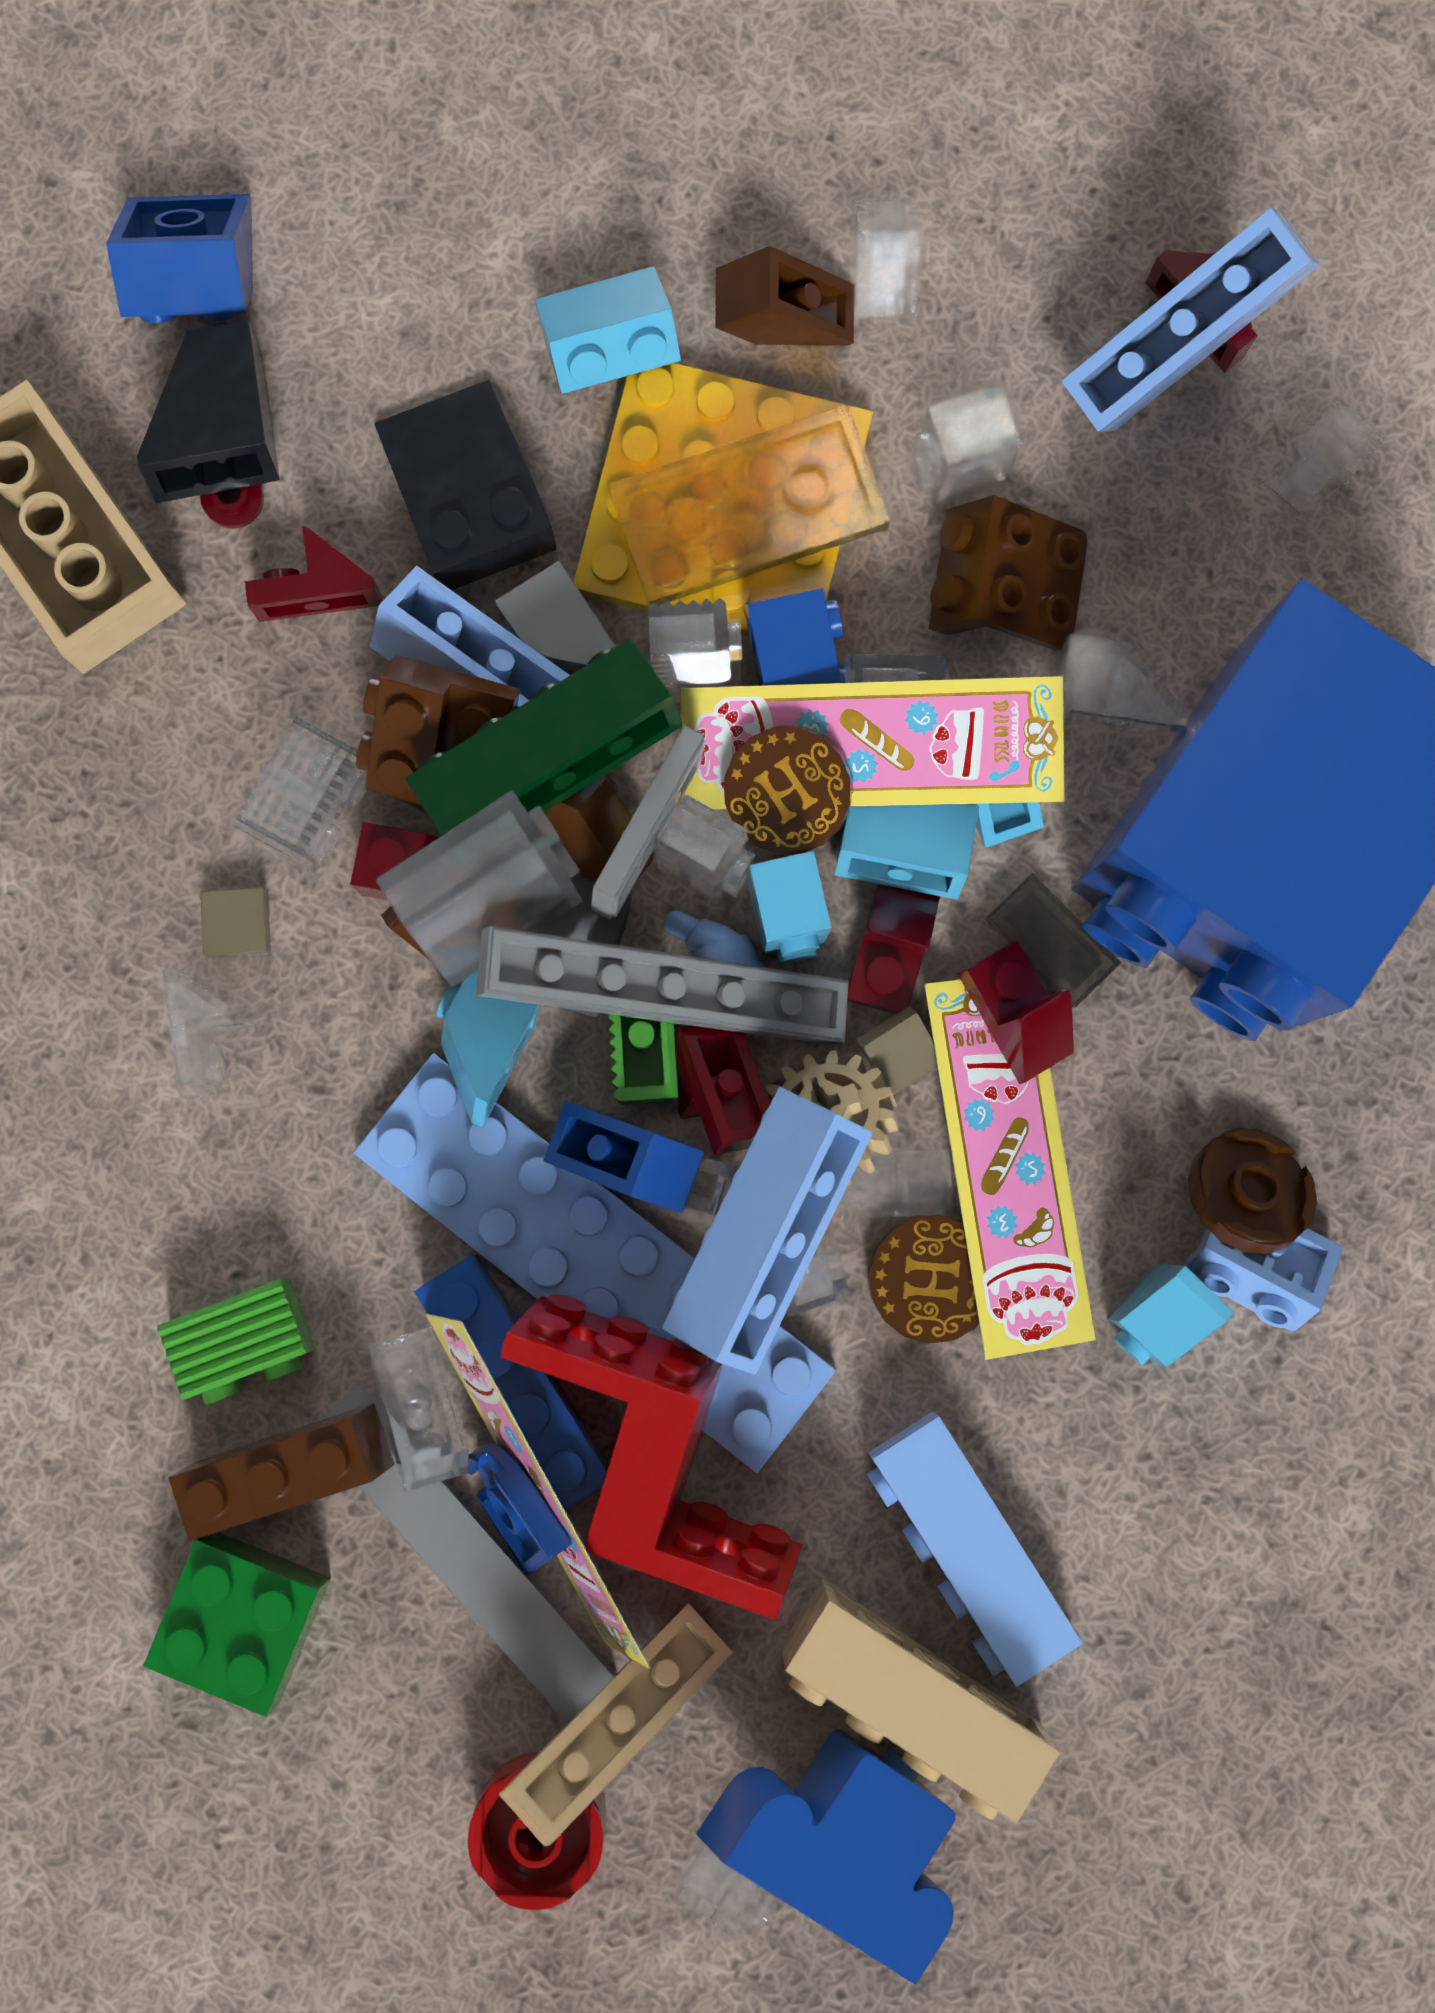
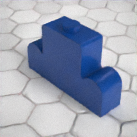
[696,1729,956,1985]

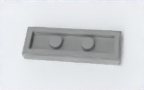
[591,725,705,921]

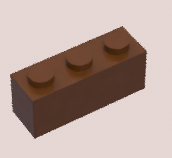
[168,1403,395,1541]

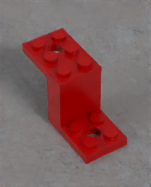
[500,1294,803,1620]

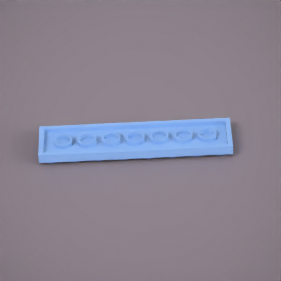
[353,1053,837,1473]

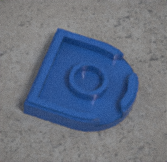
[465,1441,572,1575]

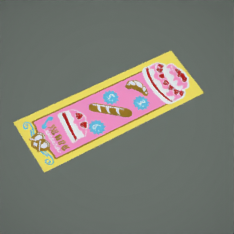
[680,676,1064,810]
[924,979,1096,1360]
[425,1314,649,1668]

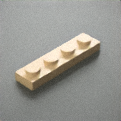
[499,1603,733,1847]

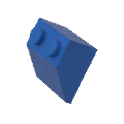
[106,194,253,323]

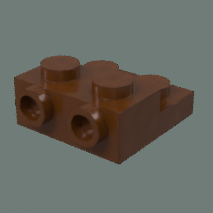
[356,655,520,805]

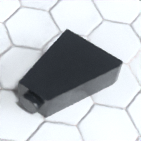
[137,319,280,503]

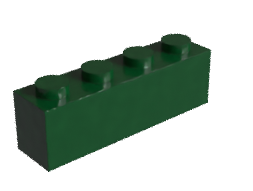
[405,638,683,865]

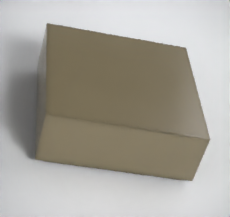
[200,887,271,957]
[856,1006,938,1095]

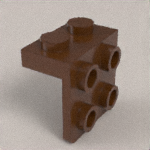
[928,495,1087,651]

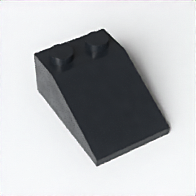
[374,379,557,590]

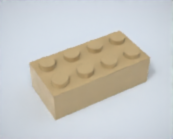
[0,379,187,674]
[781,1579,1061,1824]

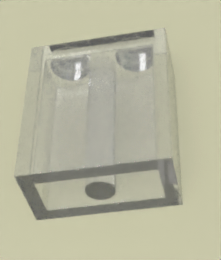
[376,790,583,987]

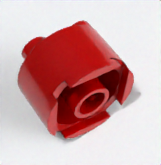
[468,1752,607,1910]

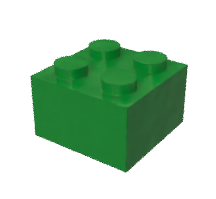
[143,1532,331,1717]

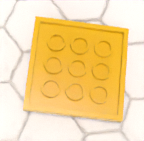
[574,363,873,637]

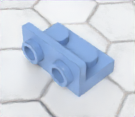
[1183,1228,1343,1331]

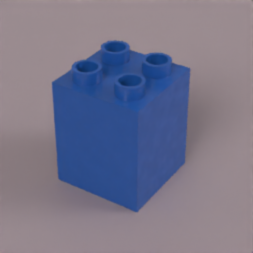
[1072,578,1435,1041]

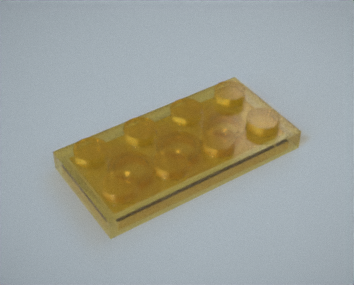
[608,404,890,609]

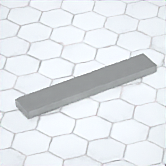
[476,926,849,1045]
[318,1383,616,1724]

